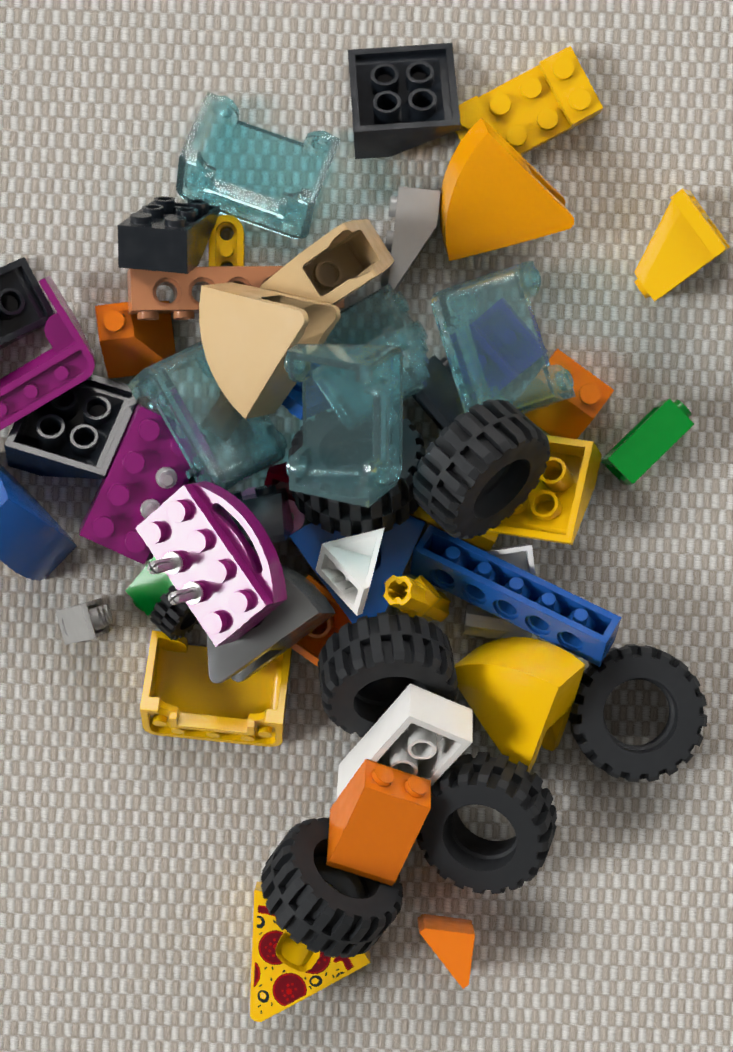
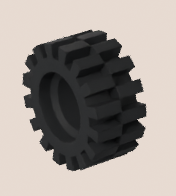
[150,585,199,641]

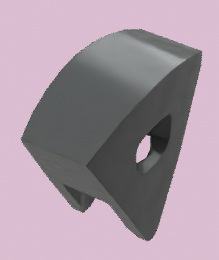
[206,556,336,684]

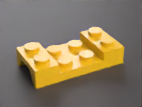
[455,46,603,155]

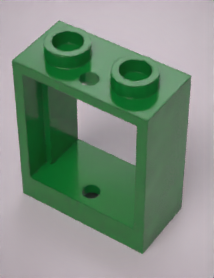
[601,398,694,485]

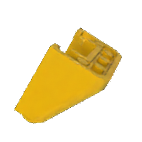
[140,630,292,747]

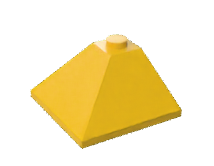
[487,435,602,545]

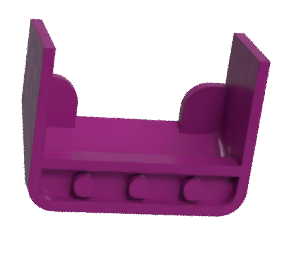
[0,275,96,430]

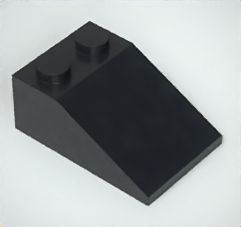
[0,257,55,350]

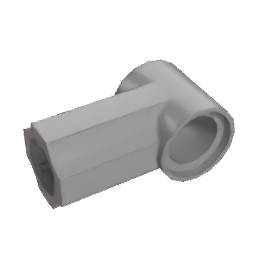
[463,604,532,639]

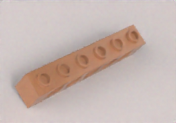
[127,266,344,320]

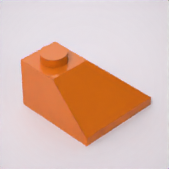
[95,301,178,379]

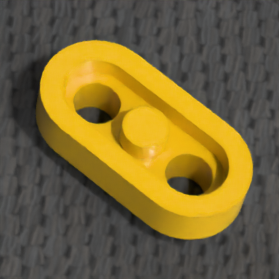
[209,215,245,267]

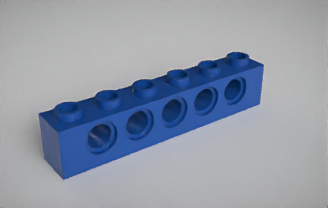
[410,525,622,667]

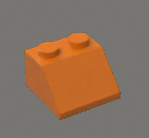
[514,349,614,439]

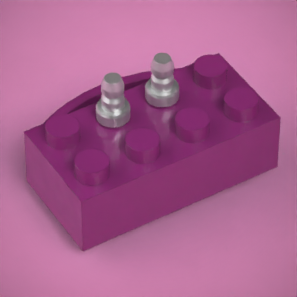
[79,403,208,564]

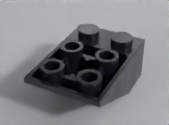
[117,196,220,274]

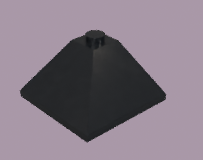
[348,43,461,159]
[4,374,142,479]

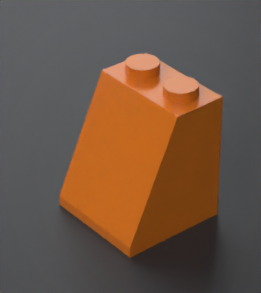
[326,759,431,886]

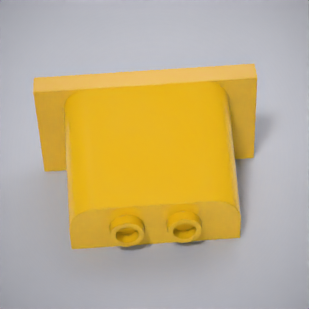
[634,188,731,302]

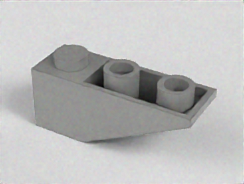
[381,186,441,296]
[56,598,113,645]

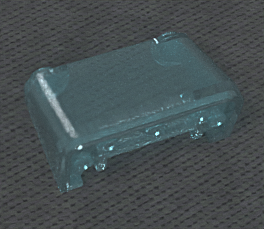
[176,92,341,239]
[431,261,576,415]
[284,344,403,508]

